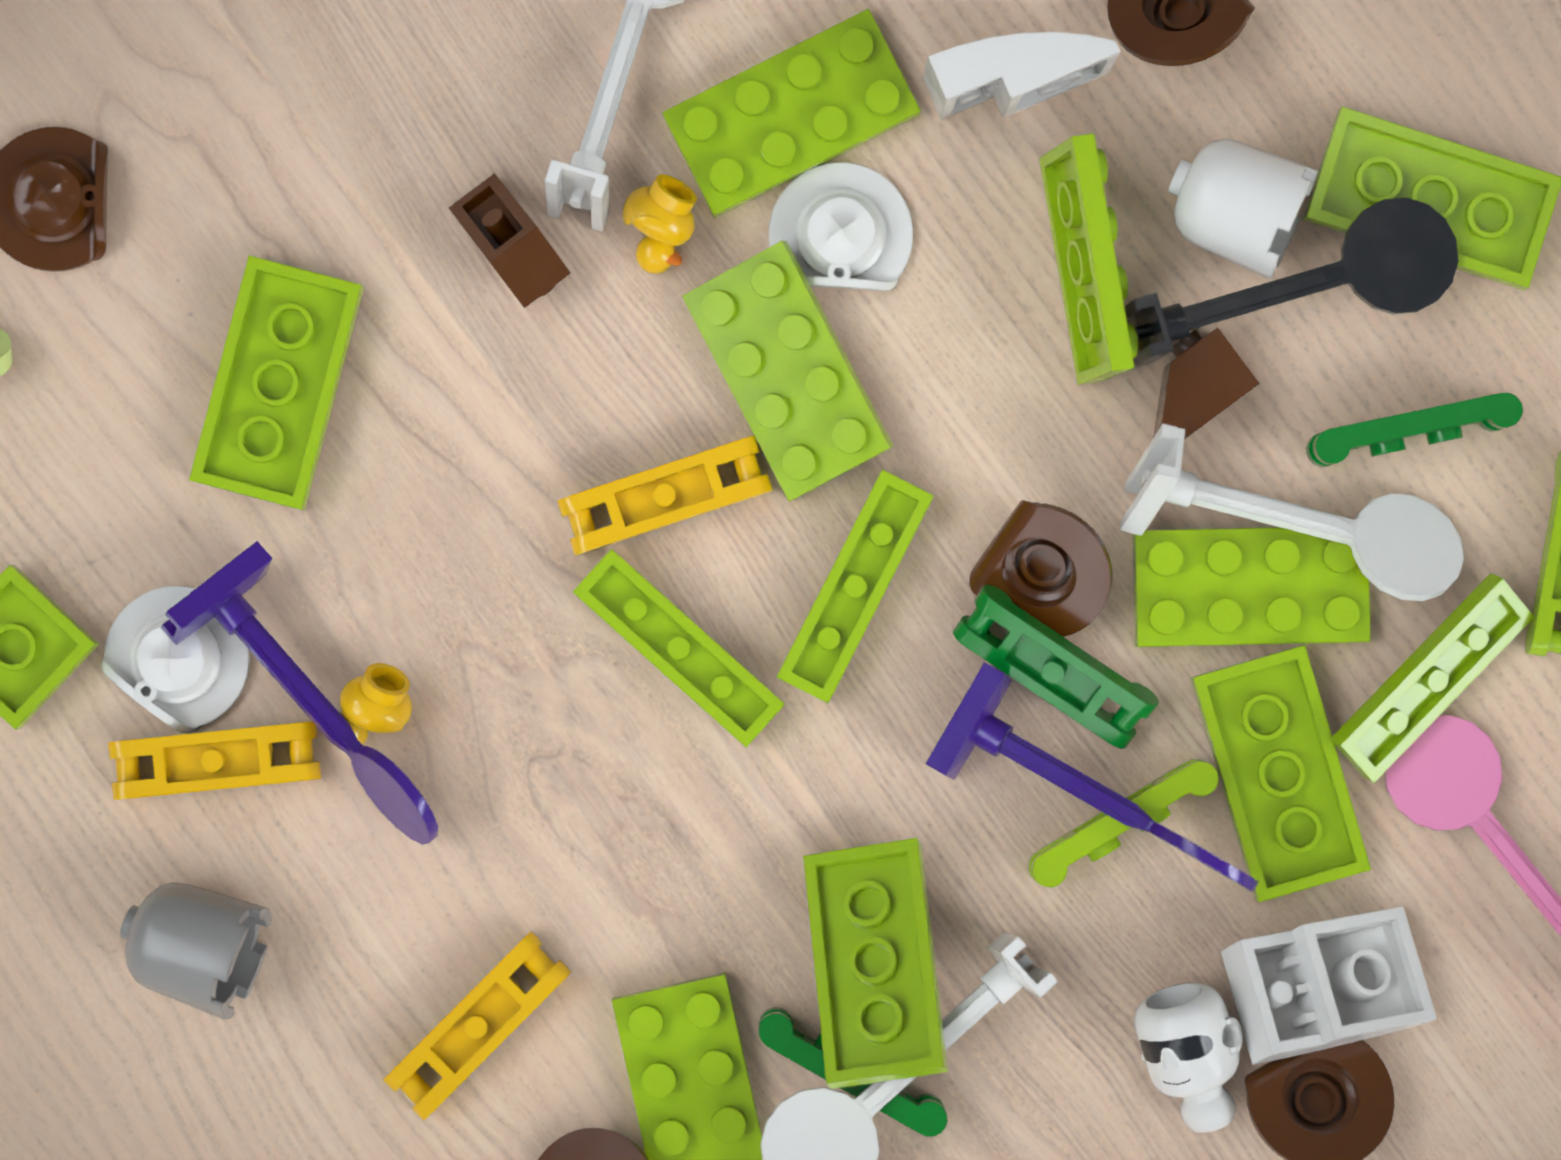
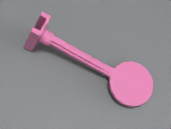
[1384,715,1561,938]

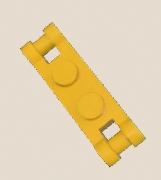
[557,436,773,556]
[108,721,322,800]
[383,931,572,1121]

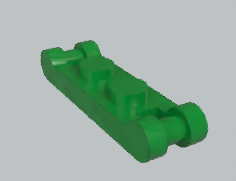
[1306,393,1523,467]
[953,585,1159,749]
[758,1007,947,1137]

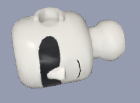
[1134,983,1242,1133]

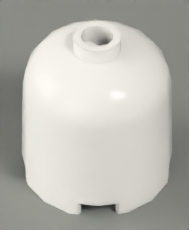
[1168,138,1318,280]

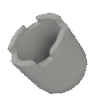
[120,882,272,1019]

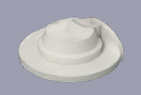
[769,162,913,291]
[102,586,250,733]

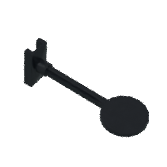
[1124,197,1459,368]

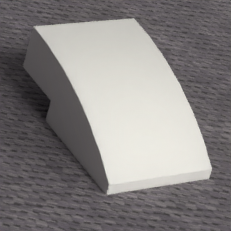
[923,32,1121,120]
[1221,906,1437,1065]

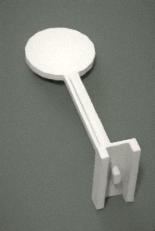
[545,0,685,232]
[1120,424,1464,601]
[760,932,1058,1160]

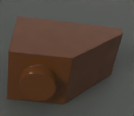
[449,173,571,308]
[1153,327,1260,439]

